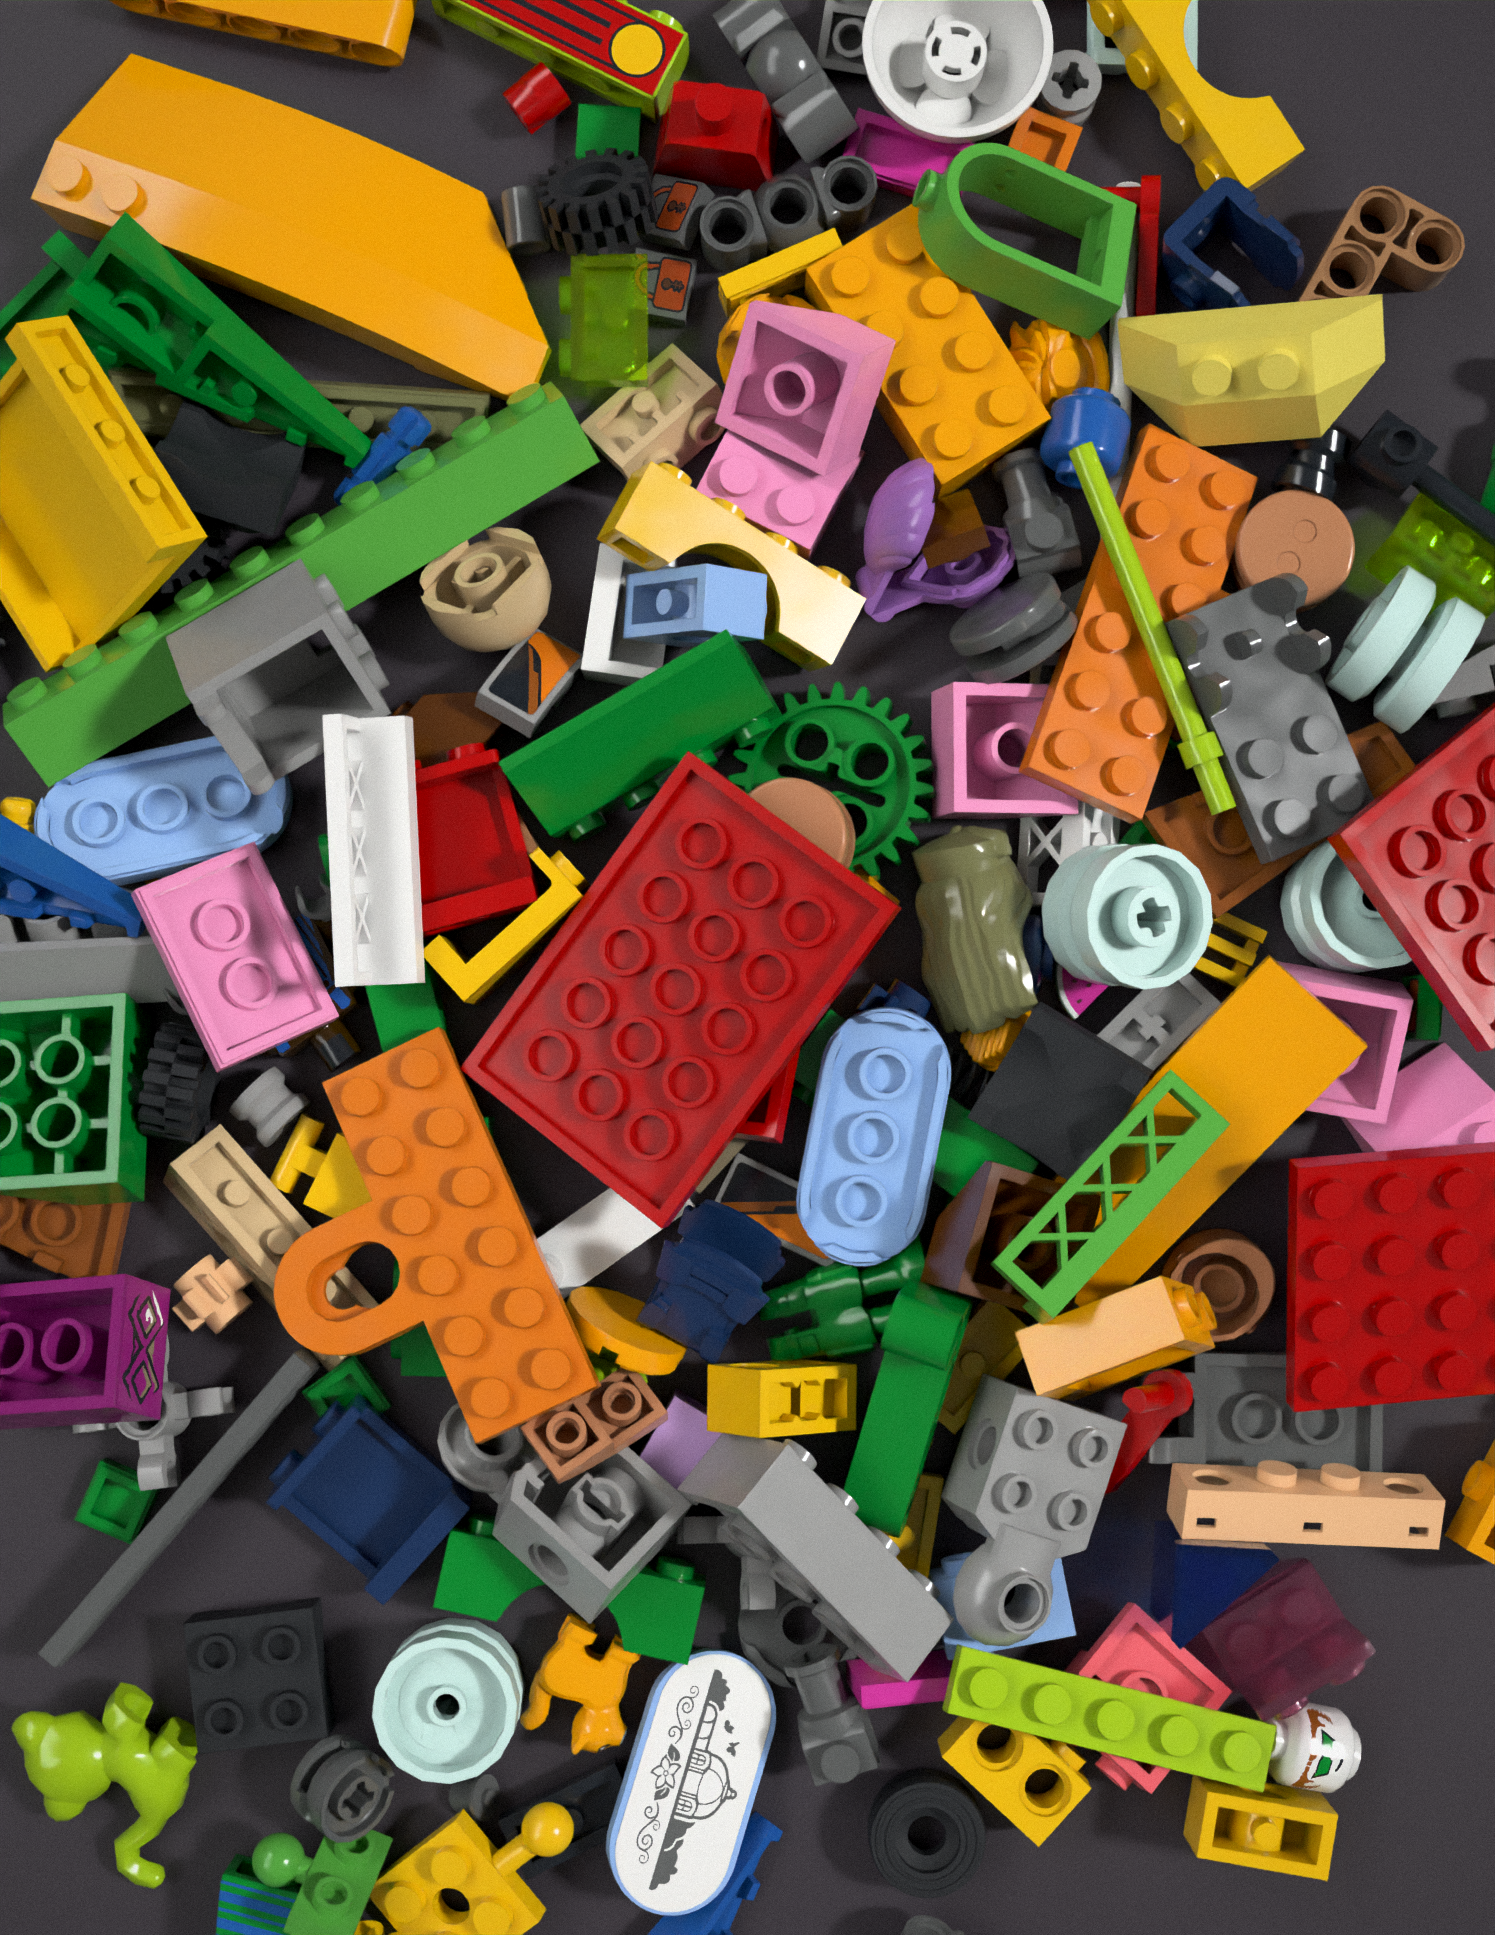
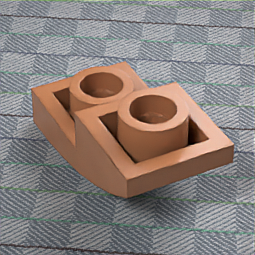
[520,1367,668,1484]

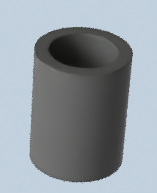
[501,185,551,256]

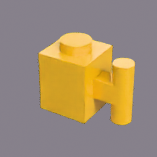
[270,1113,372,1218]

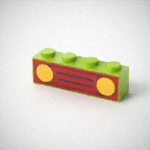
[431,0,690,124]

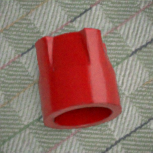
[502,61,572,135]

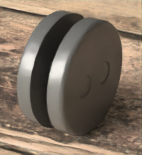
[949,573,1078,684]

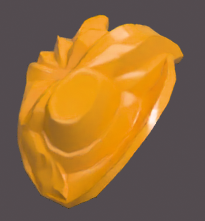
[1009,319,1110,415]

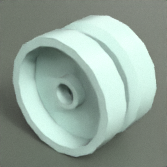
[1325,565,1485,734]
[1280,840,1412,974]
[1041,844,1213,990]
[372,1617,525,1784]

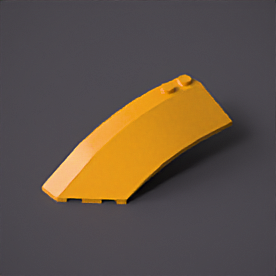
[31,53,552,401]

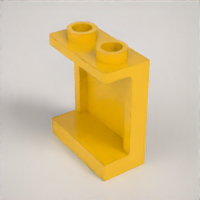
[424,847,589,1006]

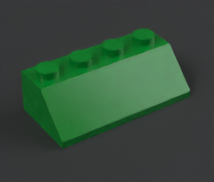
[498,629,782,843]

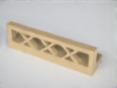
[163,1124,379,1372]

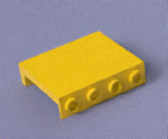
[0,315,208,673]

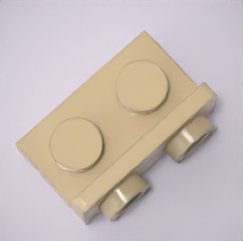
[580,343,726,482]

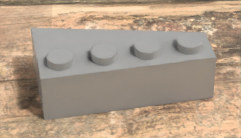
[676,1433,954,1682]

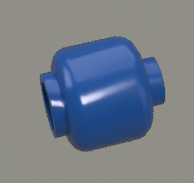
[1040,387,1131,489]

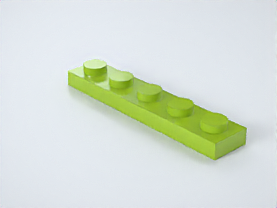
[942,1644,1277,1792]

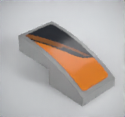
[474,628,583,738]
[715,1153,836,1267]

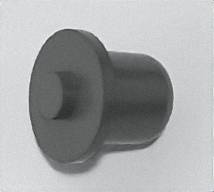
[449,1774,500,1821]

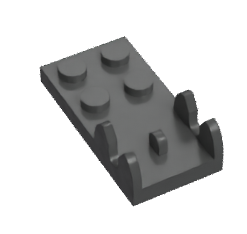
[1165,573,1374,864]

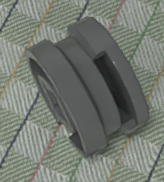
[290,1734,395,1843]

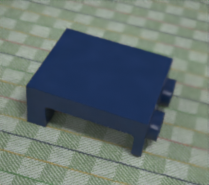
[265,1392,474,1606]

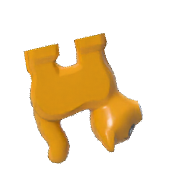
[520,1612,641,1755]

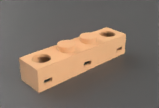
[1166,1460,1446,1550]

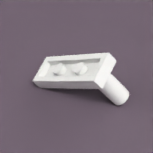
[537,1188,695,1299]

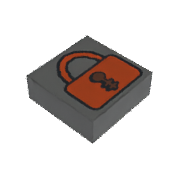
[637,173,715,251]
[623,248,698,327]

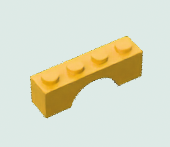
[1087,0,1305,192]
[597,461,866,672]

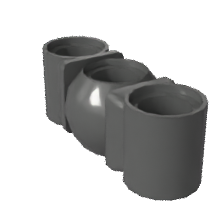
[712,0,860,165]
[700,155,878,272]

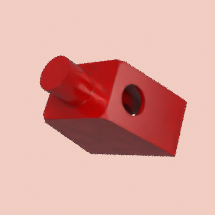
[653,80,779,191]

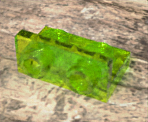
[559,254,649,396]
[1365,491,1495,620]

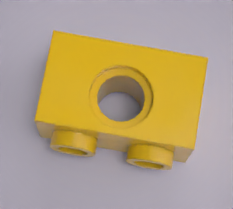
[1183,1775,1338,1881]

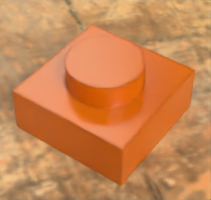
[1008,107,1083,172]

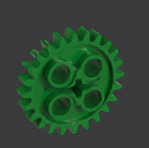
[728,682,936,881]

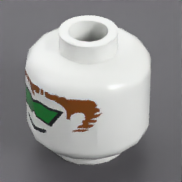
[1264,1700,1361,1793]

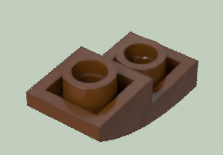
[921,488,990,569]

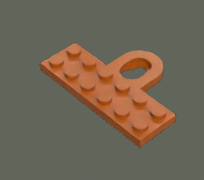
[1018,423,1258,824]
[274,1027,602,1444]

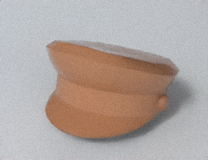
[1161,1229,1276,1344]

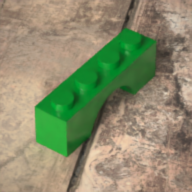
[433,1513,706,1665]

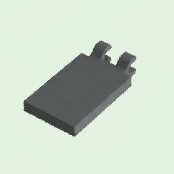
[1141,1351,1383,1472]

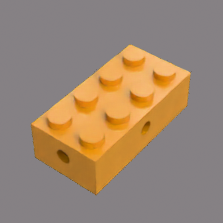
[804,204,1051,500]

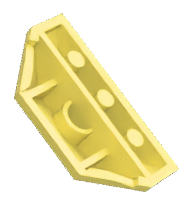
[1117,294,1385,447]

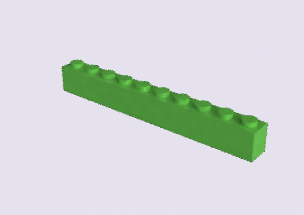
[2,381,600,788]

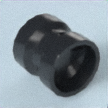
[1271,428,1352,502]

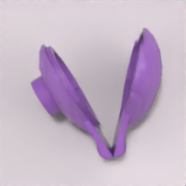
[855,458,1016,622]

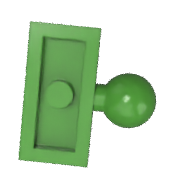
[252,1829,394,1935]

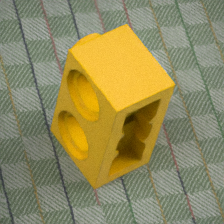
[707,1359,857,1438]
[937,1716,1092,1847]

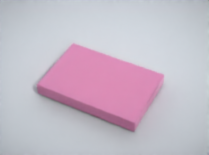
[131,841,339,1073]

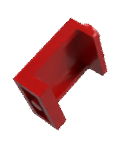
[415,742,541,938]

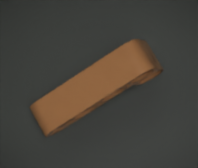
[1296,185,1465,302]

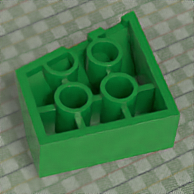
[0,993,152,1205]

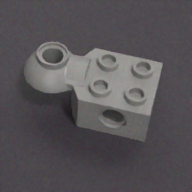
[941,1373,1127,1646]
[437,1403,692,1624]

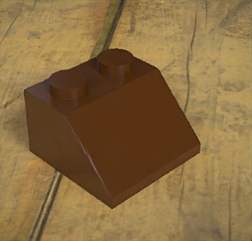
[920,1161,1101,1316]

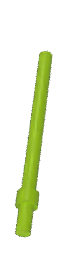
[1068,442,1236,815]

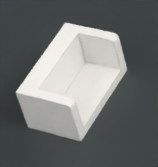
[581,543,678,686]

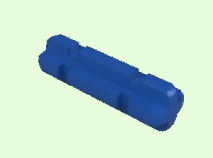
[333,406,432,506]

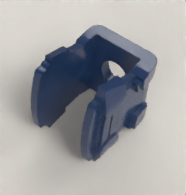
[1159,177,1304,311]
[636,1199,785,1364]

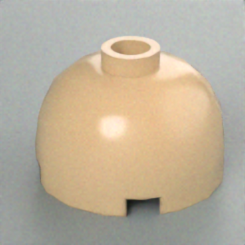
[420,527,552,652]

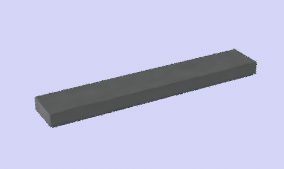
[38,1347,322,1668]

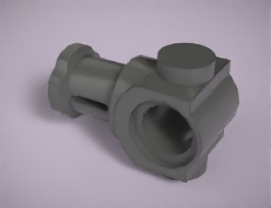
[991,448,1082,580]
[783,1643,881,1787]

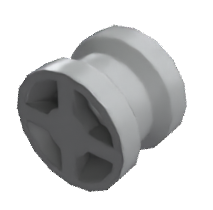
[1034,50,1102,126]
[229,1066,312,1147]

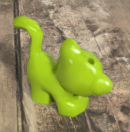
[11,1682,198,1889]

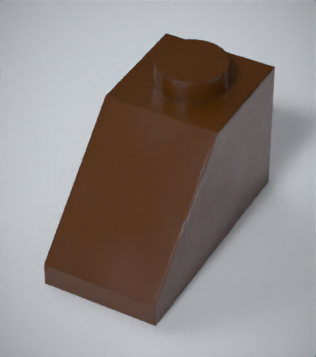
[391,692,512,768]

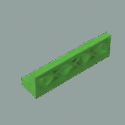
[990,1069,1230,1325]

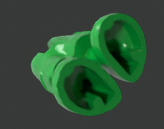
[758,1231,927,1362]

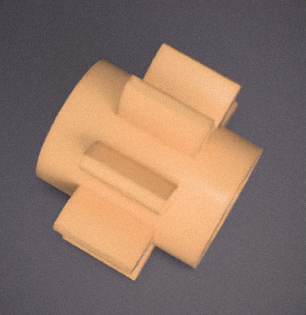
[172,1254,254,1334]

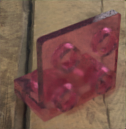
[1197,1558,1376,1722]

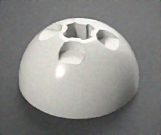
[862,0,1053,144]

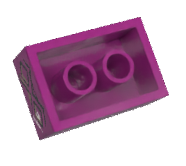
[0,1274,171,1430]

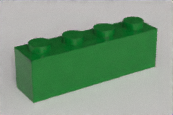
[792,1009,1039,1207]

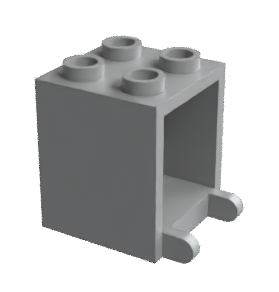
[165,558,391,795]

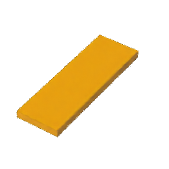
[1051,955,1368,1307]

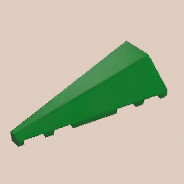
[48,211,373,469]

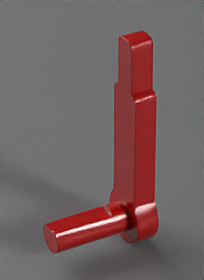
[1100,175,1161,317]
[1104,1368,1194,1496]

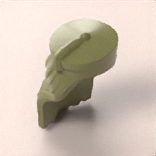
[911,825,1038,1034]

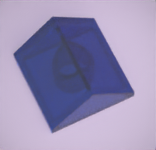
[1150,1520,1279,1649]

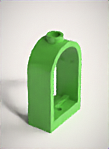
[912,143,1137,340]

